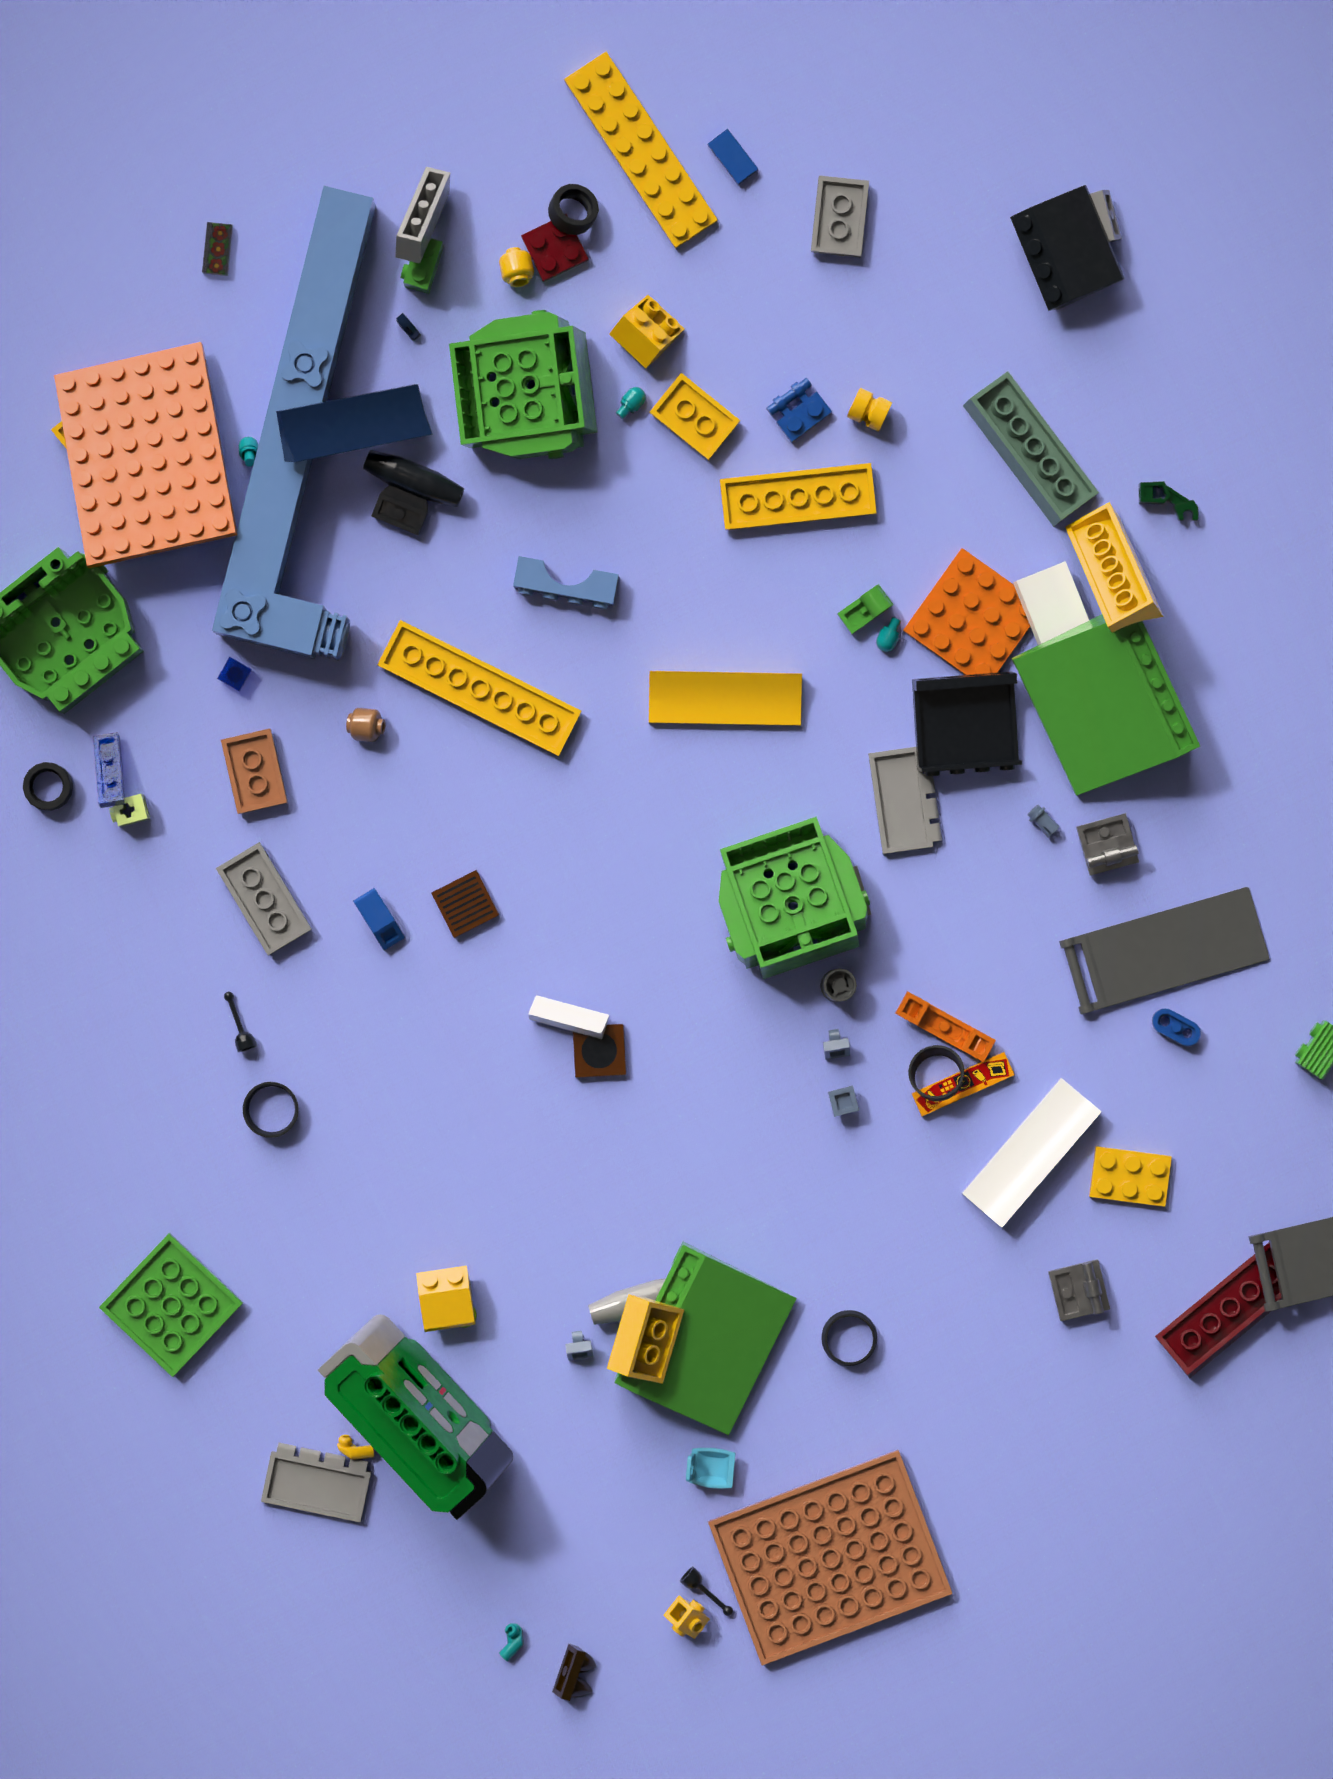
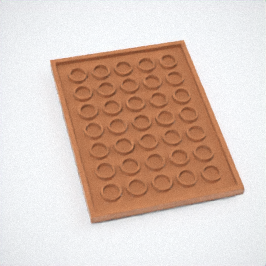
[708,1450,953,1665]

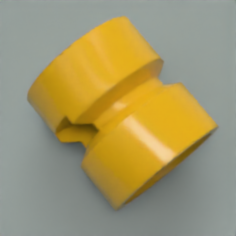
[847,388,893,432]

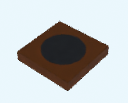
[573,1024,626,1078]

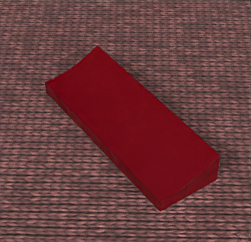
[1155,1242,1282,1379]

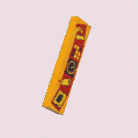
[911,1052,1014,1116]

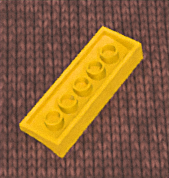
[1065,502,1163,633]
[649,671,802,726]

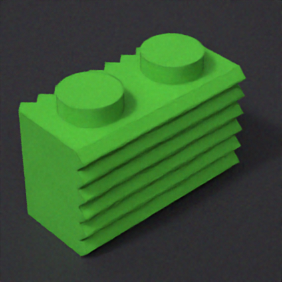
[1295,1020,1333,1080]

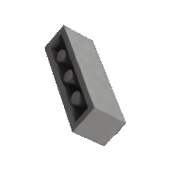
[396,167,450,263]

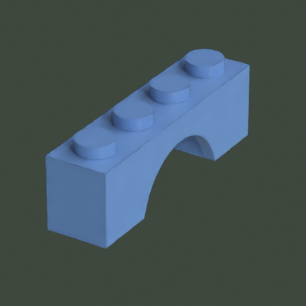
[513,556,619,609]

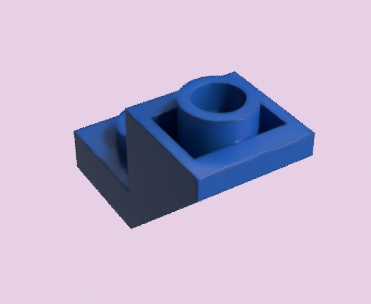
[353,888,405,951]

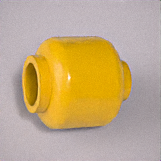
[499,247,534,287]

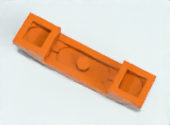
[895,991,996,1062]

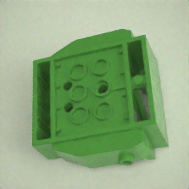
[449,310,597,459]
[0,547,144,714]
[719,816,870,979]

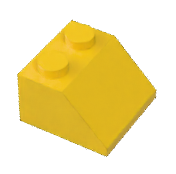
[416,1266,475,1332]

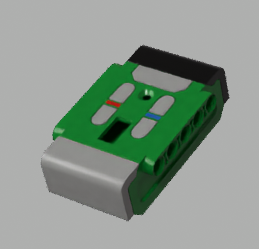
[318,1314,513,1520]

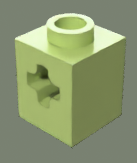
[109,794,150,827]

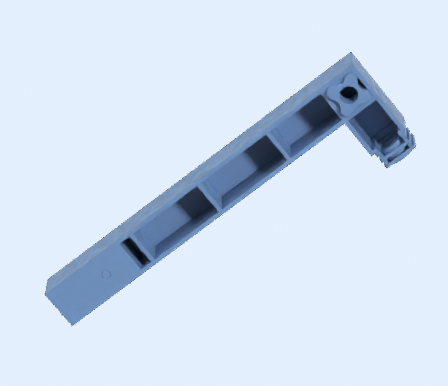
[212,186,376,661]

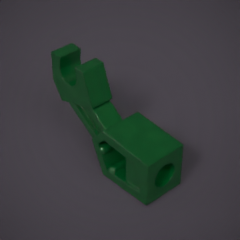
[1139,481,1198,521]

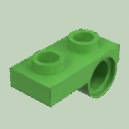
[837,584,893,635]

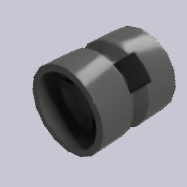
[820,968,857,1002]

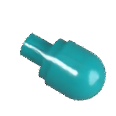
[616,387,646,419]
[238,436,258,467]
[876,617,901,652]

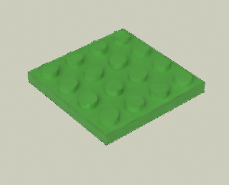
[99,1233,244,1377]

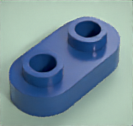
[1152,1009,1201,1046]

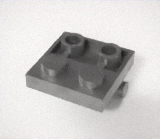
[1076,813,1139,876]
[1048,1259,1110,1321]

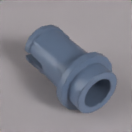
[1027,805,1060,837]

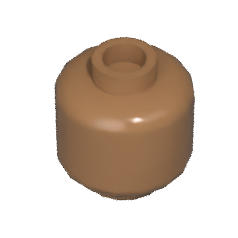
[346,708,386,742]

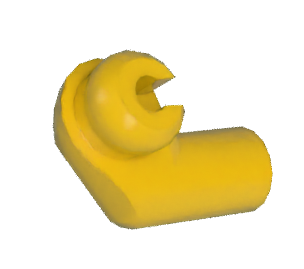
[337,1435,374,1460]

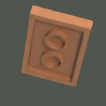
[221,729,288,814]

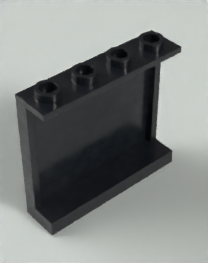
[912,671,1022,776]

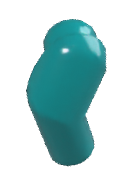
[499,1623,524,1662]

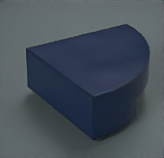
[396,313,421,341]

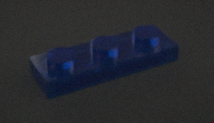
[93,732,126,808]

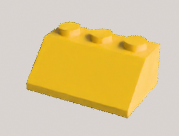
[607,1294,684,1384]

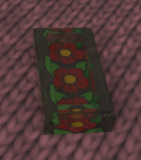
[202,222,233,276]

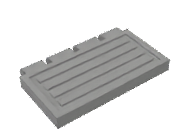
[868,747,942,854]
[261,1443,371,1522]

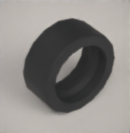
[548,184,599,235]
[23,762,73,811]

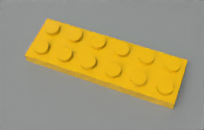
[720,463,876,530]

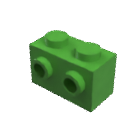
[400,238,444,294]

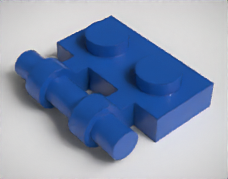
[766,378,832,443]

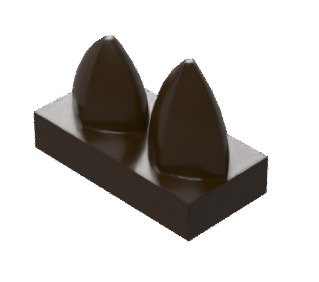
[552,1644,596,1701]

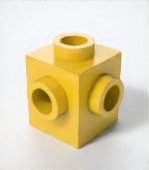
[663,1595,710,1639]

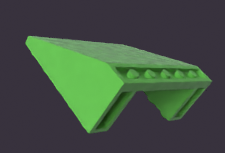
[1011,614,1200,795]
[614,1241,797,1435]

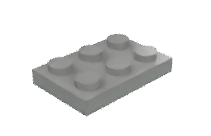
[811,176,869,258]

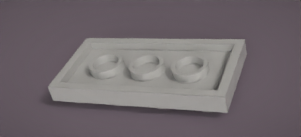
[216,842,312,956]

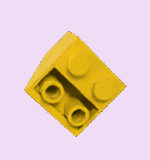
[609,295,685,368]

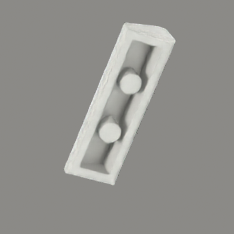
[528,995,609,1039]

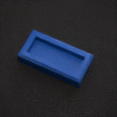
[707,128,758,185]

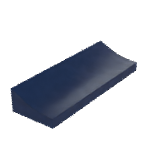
[276,384,433,462]

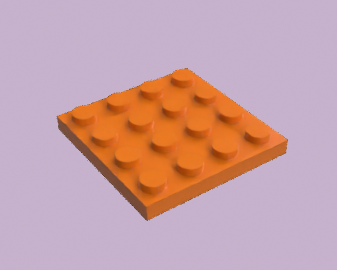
[903,548,1030,675]

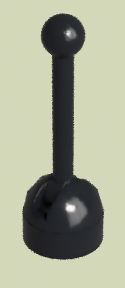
[224,991,257,1052]
[680,1566,733,1616]

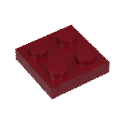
[521,214,589,282]

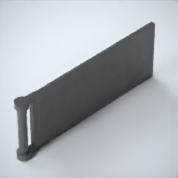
[1059,887,1269,1014]
[1248,1217,1333,1312]

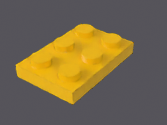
[649,373,740,461]
[1089,1146,1172,1207]

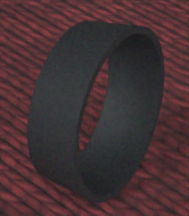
[908,1045,964,1102]
[243,1082,298,1138]
[821,1310,877,1366]

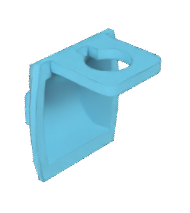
[686,1448,736,1489]

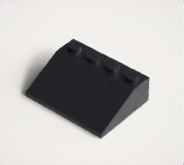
[1010,185,1125,311]

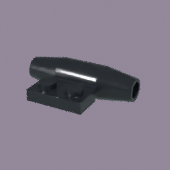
[363,450,465,535]

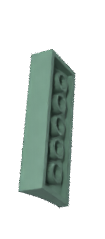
[963,371,1099,527]

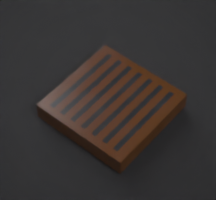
[431,870,499,938]

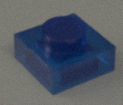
[217,657,252,692]

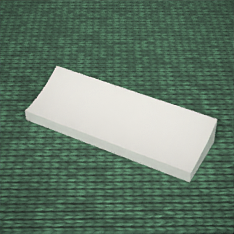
[1013,561,1089,645]
[962,1078,1101,1227]

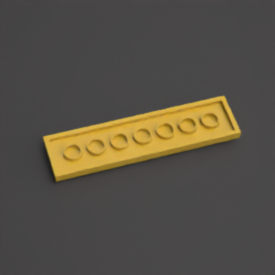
[564,52,718,249]
[377,620,582,756]

